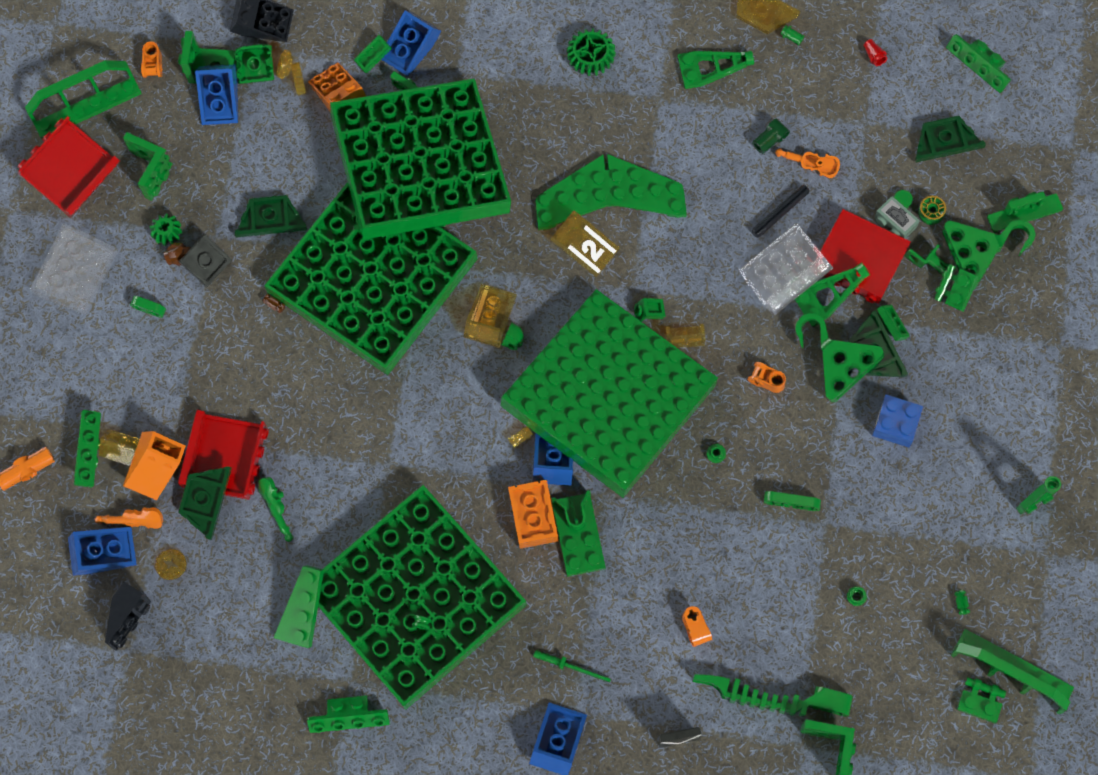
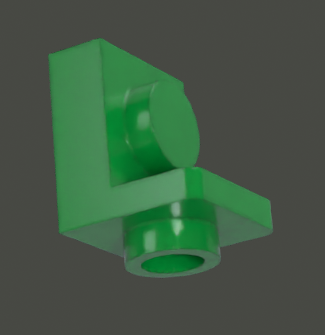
[634,298,666,322]

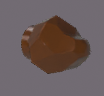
[163,243,191,266]

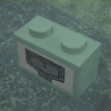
[874,196,920,239]

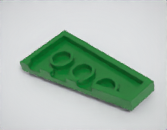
[274,565,324,648]

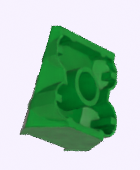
[235,44,274,84]

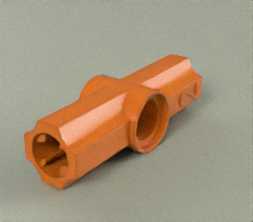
[0,447,55,491]

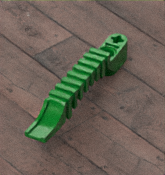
[693,674,853,717]

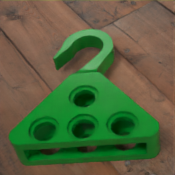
[942,220,1035,290]
[795,313,884,403]

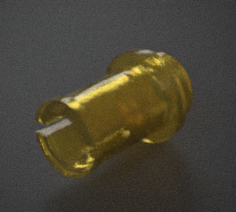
[508,426,533,449]

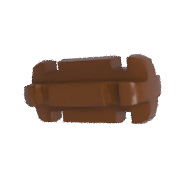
[262,294,285,313]

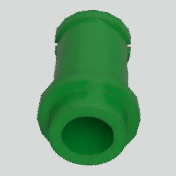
[781,25,805,46]

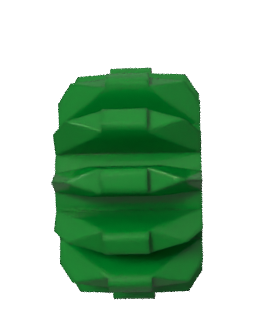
[150,213,182,246]

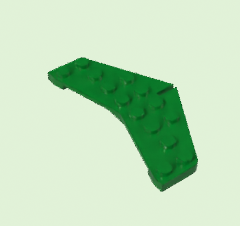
[536,154,687,230]

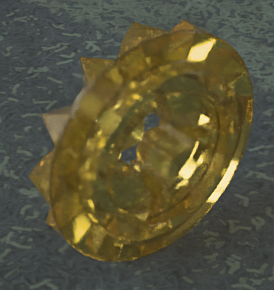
[276,50,293,79]
[154,548,187,580]

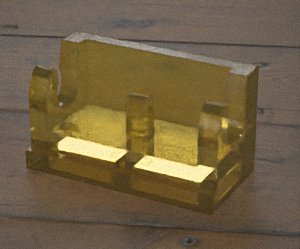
[665,324,706,348]
[99,429,139,466]

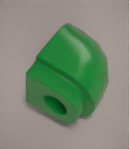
[501,322,524,350]

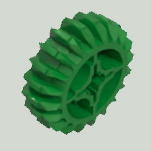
[567,28,616,76]

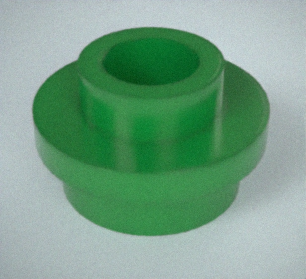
[707,444,726,463]
[847,586,867,606]

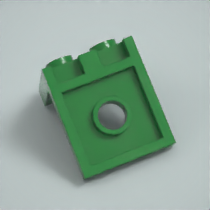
[178,31,236,84]
[123,132,173,201]
[801,719,856,775]

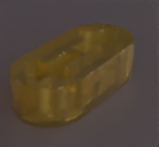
[290,62,307,96]

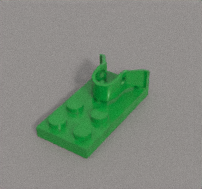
[552,490,606,577]

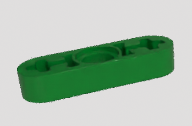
[764,491,821,511]

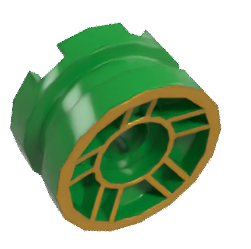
[918,195,946,225]

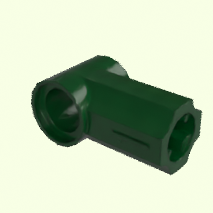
[752,118,790,154]

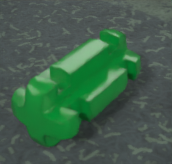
[954,590,970,615]

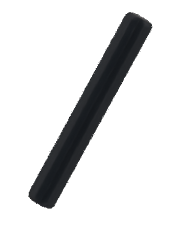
[752,185,810,238]

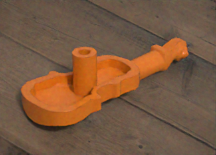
[775,148,840,178]
[94,507,163,529]

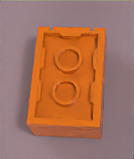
[508,480,558,549]

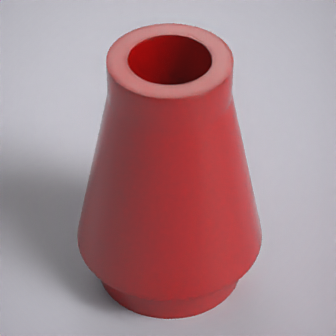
[863,39,887,66]

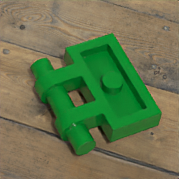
[934,264,979,312]
[957,677,1006,724]

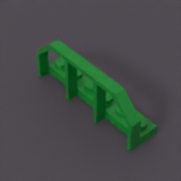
[25,60,142,139]
[951,629,1074,714]

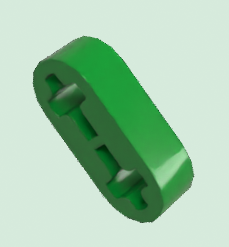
[130,296,166,318]

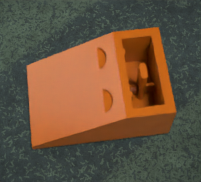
[308,63,366,111]
[123,431,186,500]

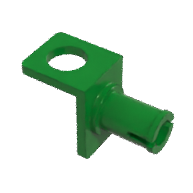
[904,244,949,274]

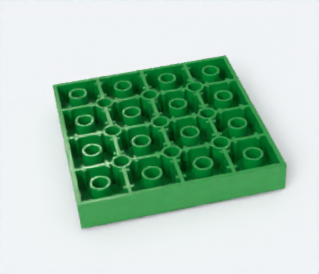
[330,78,511,240]
[264,182,477,376]
[501,289,718,498]
[318,485,527,710]

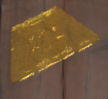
[736,0,801,34]

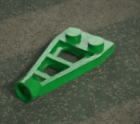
[677,51,754,89]
[792,262,870,327]
[1016,476,1061,515]

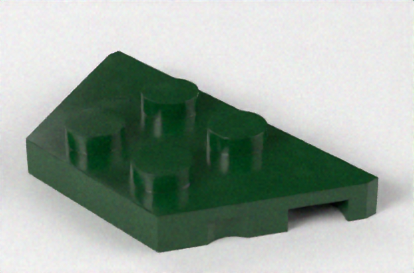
[915,116,986,163]
[235,195,307,238]
[848,310,908,377]
[178,466,232,540]

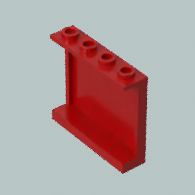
[18,116,120,218]
[811,209,911,304]
[178,410,269,500]

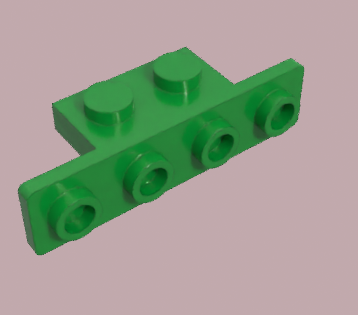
[946,34,1011,93]
[987,191,1063,233]
[74,410,101,488]
[307,695,390,733]

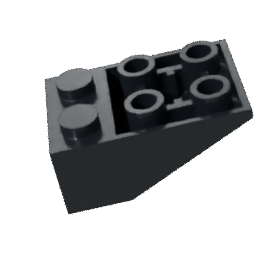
[230,0,294,42]
[105,582,151,651]

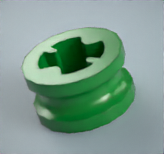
[412,615,432,630]

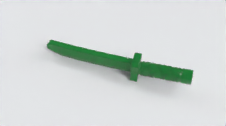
[534,650,611,683]

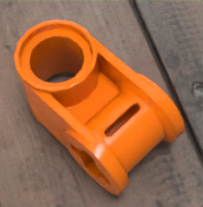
[141,41,163,78]
[747,362,786,393]
[682,606,712,647]

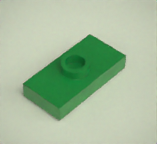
[354,35,392,73]
[390,71,419,91]
[877,304,910,341]

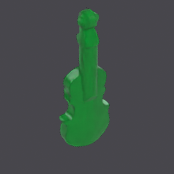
[258,477,293,542]

